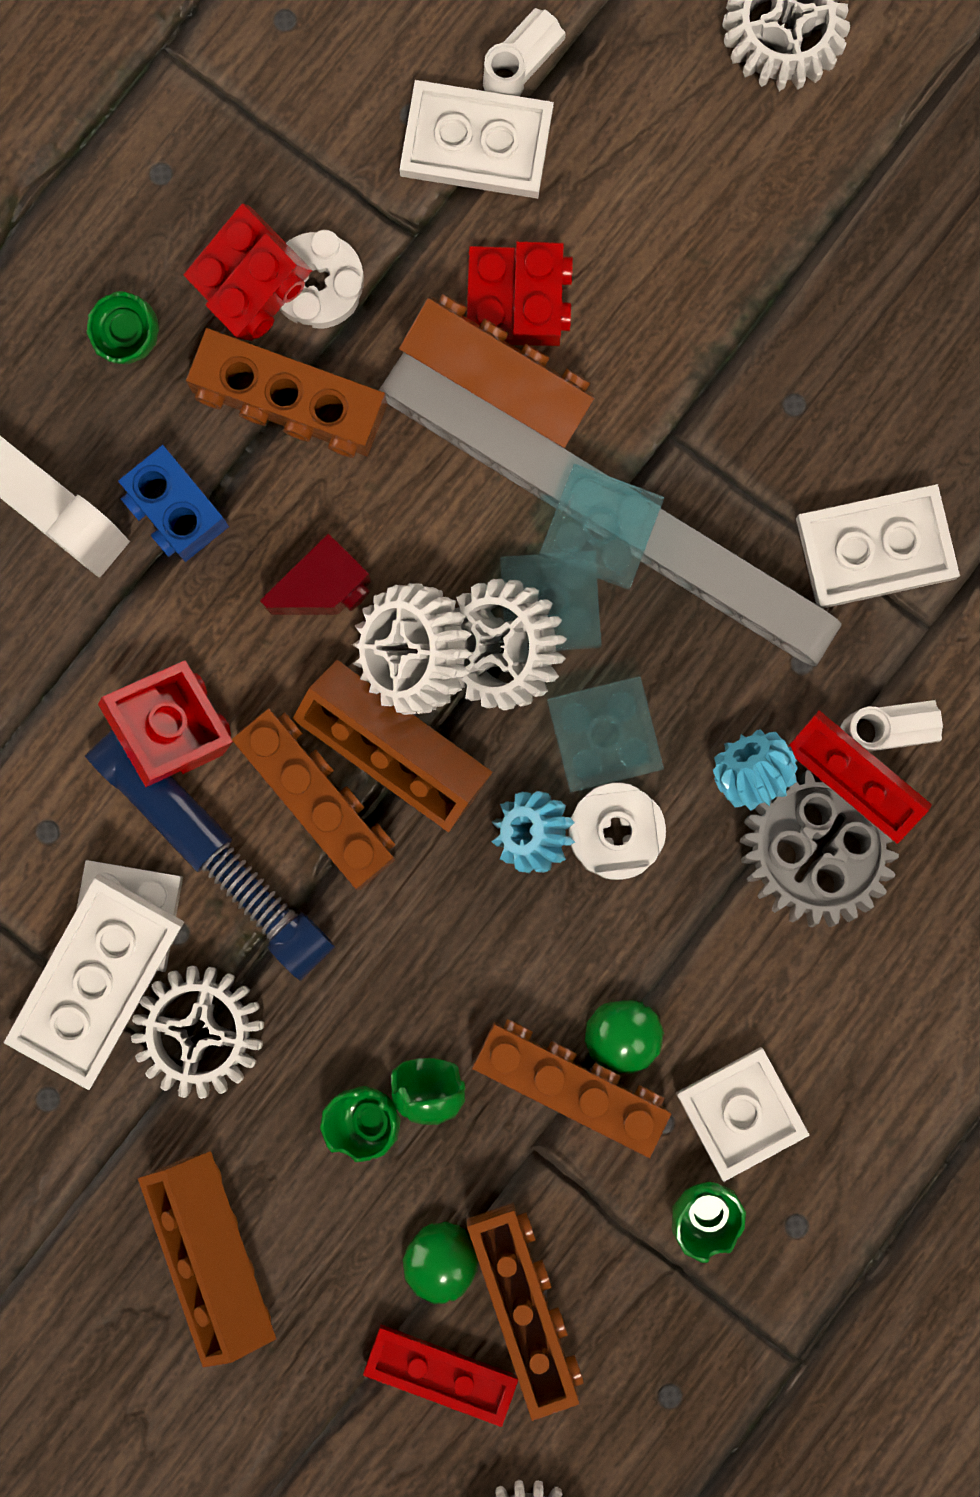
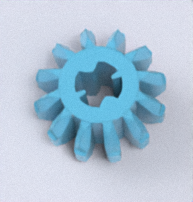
[713,729,798,811]
[491,791,575,873]

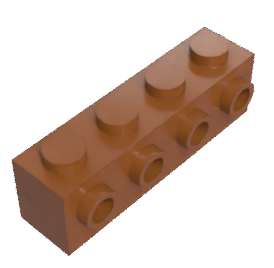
[399,293,594,448]
[292,660,493,833]
[231,708,396,890]
[472,1019,672,1158]
[138,1151,276,1368]
[467,1202,584,1421]

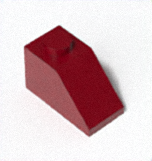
[260,533,372,615]

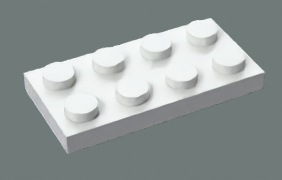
[4,874,184,1090]

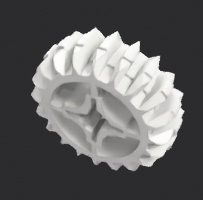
[722,0,850,92]
[454,579,567,710]
[351,583,474,715]
[131,966,264,1099]

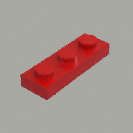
[788,710,932,844]
[363,1324,518,1427]

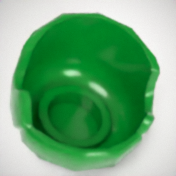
[87,291,159,364]
[584,1000,664,1073]
[391,1058,465,1125]
[320,1086,401,1162]
[671,1182,746,1263]
[403,1222,479,1304]

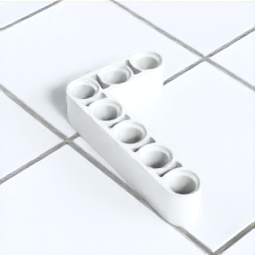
[0,436,130,578]

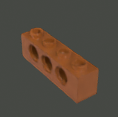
[186,328,387,458]

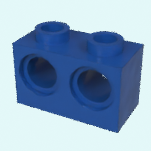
[118,445,229,562]

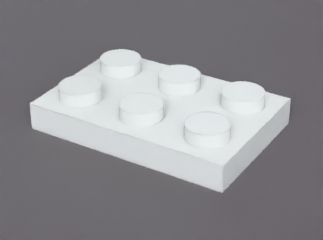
[399,80,554,199]
[796,484,960,609]

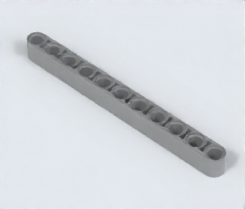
[379,352,841,666]

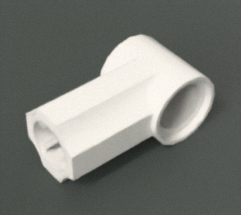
[483,8,566,97]
[840,700,943,752]

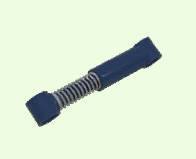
[85,730,336,981]

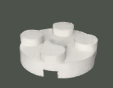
[280,230,364,329]
[569,783,666,880]

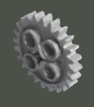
[740,770,899,927]

